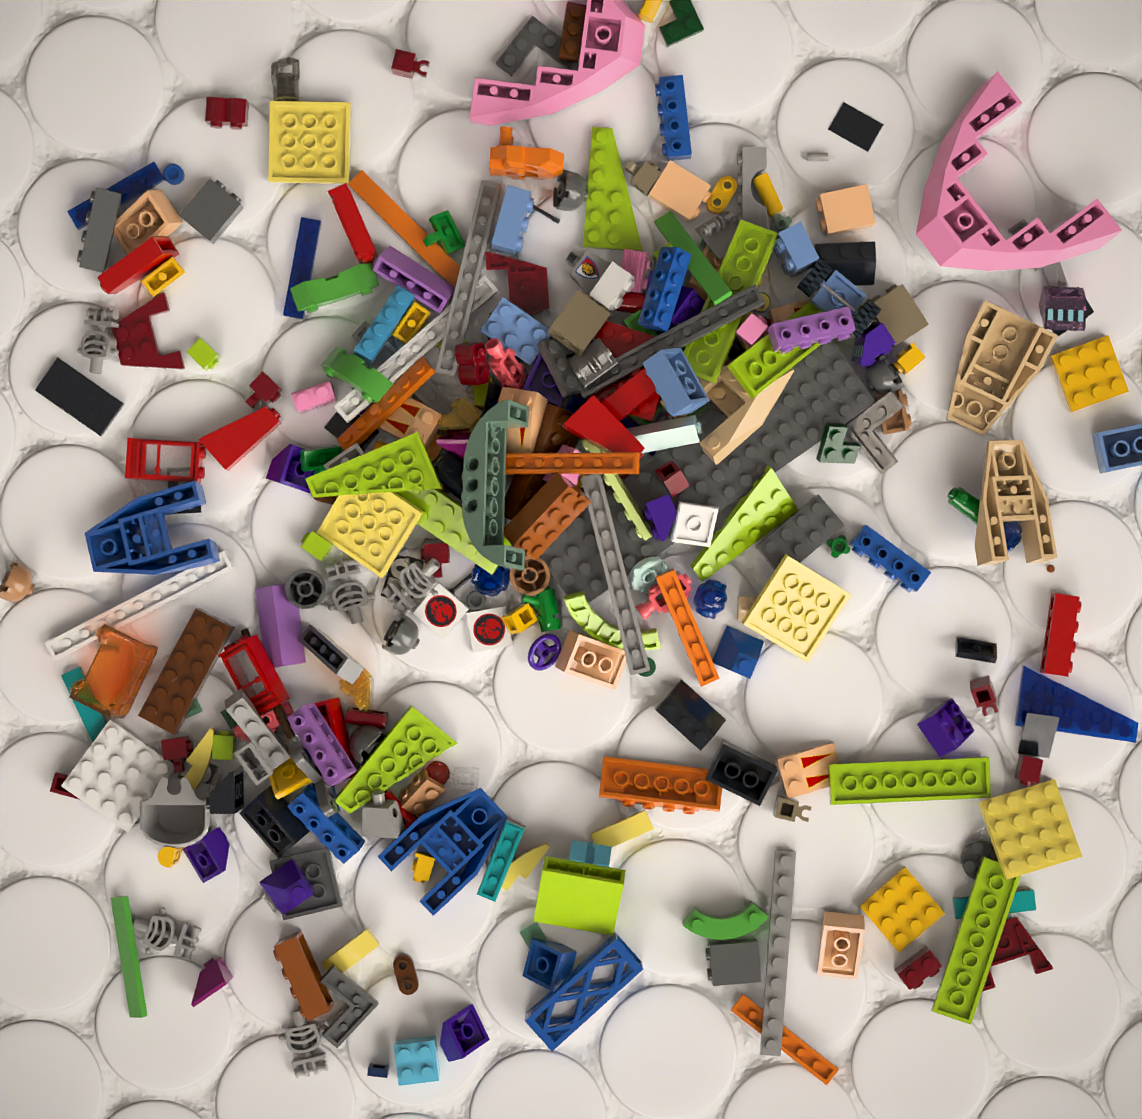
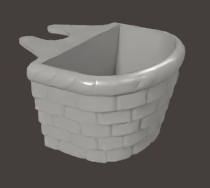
[140,777,210,848]

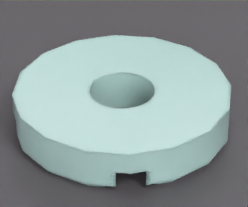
[629,556,668,593]

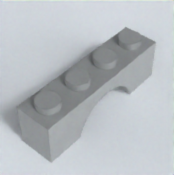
[737,147,767,228]
[224,689,291,769]

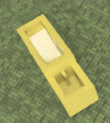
[185,727,216,791]
[590,809,654,847]
[502,842,550,891]
[321,927,380,972]

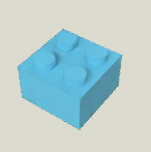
[394,1035,440,1086]

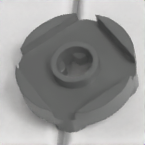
[960,840,999,880]

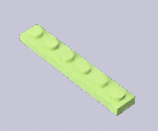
[581,440,653,541]

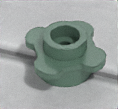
[770,213,792,233]

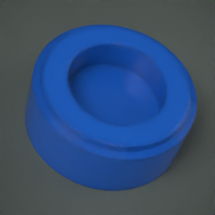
[163,164,185,185]

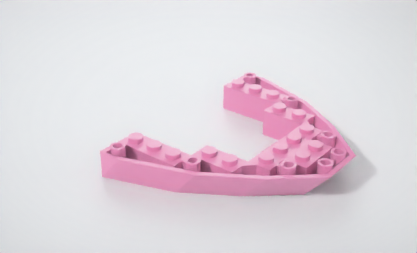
[470,0,645,126]
[916,72,1122,271]

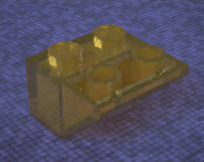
[437,397,483,433]
[339,668,374,711]

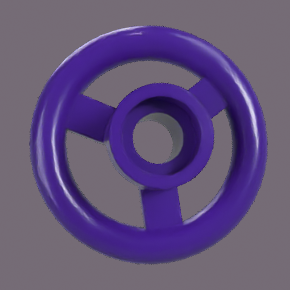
[528,634,561,671]

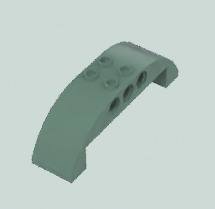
[461,400,529,570]

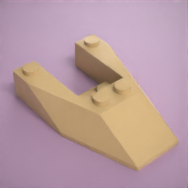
[660,355,794,465]
[974,440,1058,566]

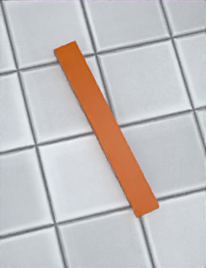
[348,170,460,287]
[506,452,640,474]

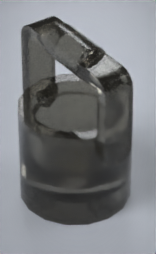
[271,57,300,101]

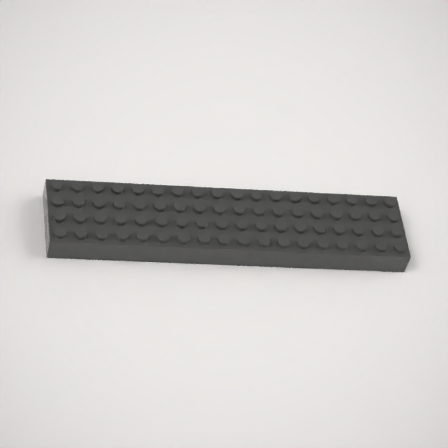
[539,339,876,603]

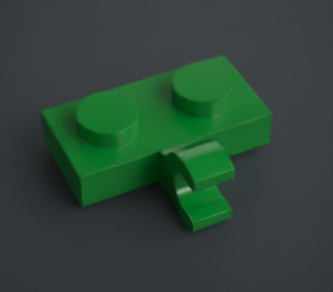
[423,210,466,255]
[300,445,341,475]

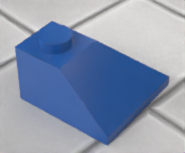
[712,626,764,679]
[522,938,577,992]

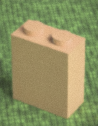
[648,160,712,223]
[815,184,876,237]

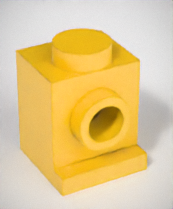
[892,342,926,375]
[501,603,538,634]
[411,850,435,883]

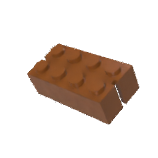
[504,472,591,560]
[273,930,334,1021]

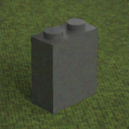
[179,179,244,244]
[705,938,761,986]

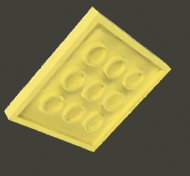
[268,101,351,184]
[317,492,424,578]
[742,554,851,662]
[978,779,1083,880]

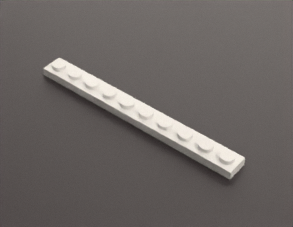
[334,276,498,423]
[45,550,234,661]

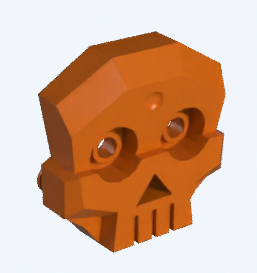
[489,126,564,180]

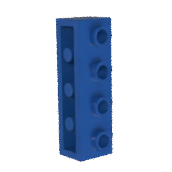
[655,75,692,161]
[637,247,692,332]
[849,525,931,593]
[287,784,366,864]

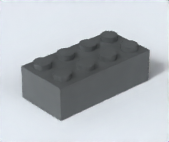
[755,494,844,571]

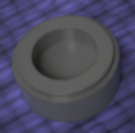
[466,591,487,611]

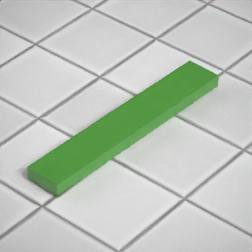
[654,211,733,305]
[110,896,147,1018]

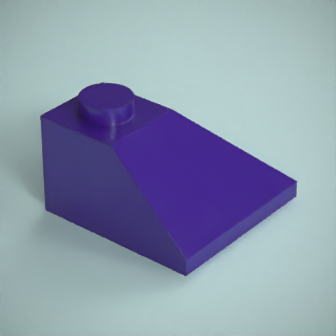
[266,444,316,493]
[183,827,230,883]
[259,858,316,915]
[440,1003,490,1062]

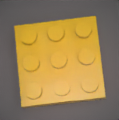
[1050,335,1129,412]
[859,866,945,953]

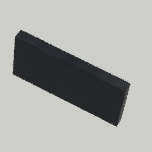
[35,358,124,437]

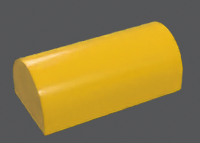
[638,0,662,23]
[753,172,783,217]
[141,256,186,297]
[392,301,431,344]
[158,847,183,868]

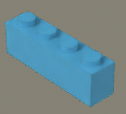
[353,285,415,367]

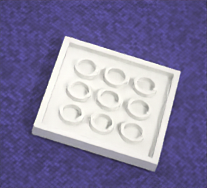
[61,719,174,832]

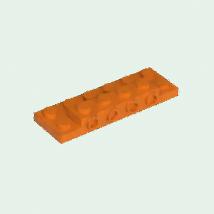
[599,756,722,815]

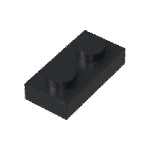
[955,637,997,663]

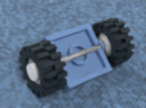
[797,259,881,338]

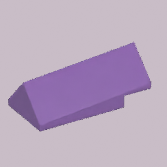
[255,584,306,667]

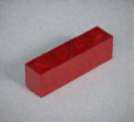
[599,368,656,422]
[1040,593,1082,677]
[315,697,356,779]

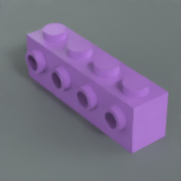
[373,246,455,314]
[767,306,856,354]
[287,703,357,786]

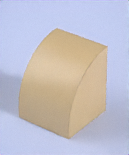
[737,596,758,620]

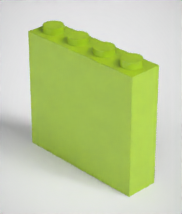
[533,856,626,935]

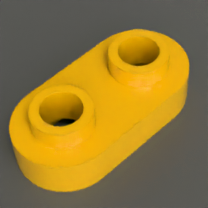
[706,176,737,214]

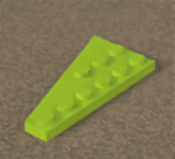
[583,127,643,252]
[306,431,442,498]
[690,465,798,582]
[335,705,458,813]

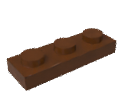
[558,1,587,63]

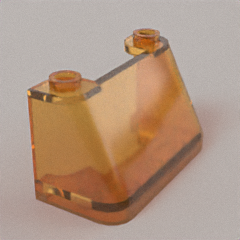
[69,624,158,719]

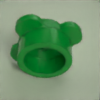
[827,535,850,558]

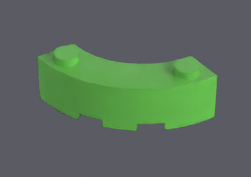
[290,263,379,313]
[321,347,393,403]
[682,901,769,940]

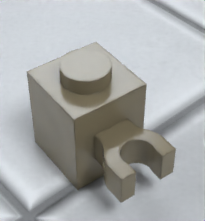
[624,160,662,196]
[773,795,812,822]

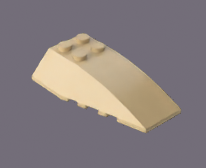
[947,300,1058,435]

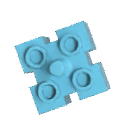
[568,840,612,867]

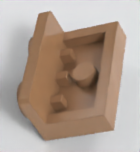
[875,390,912,435]
[399,768,445,817]

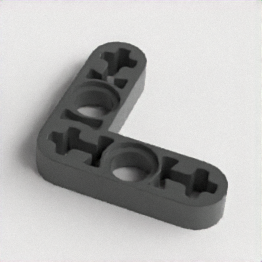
[290,746,338,818]

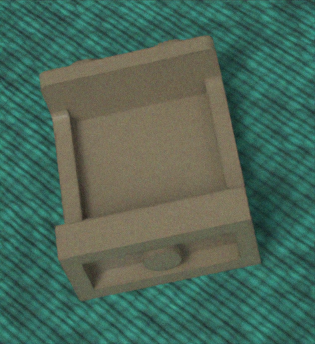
[871,284,929,348]
[547,290,611,357]

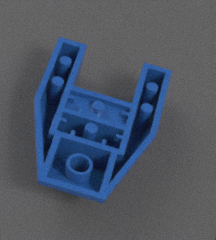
[85,481,220,575]
[378,787,508,916]

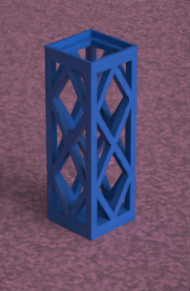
[525,932,643,1051]

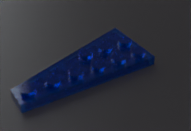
[1014,666,1139,743]

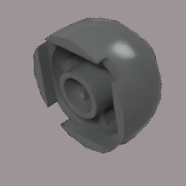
[553,170,588,211]
[866,355,904,395]
[285,569,326,609]
[382,613,420,655]
[349,725,387,765]

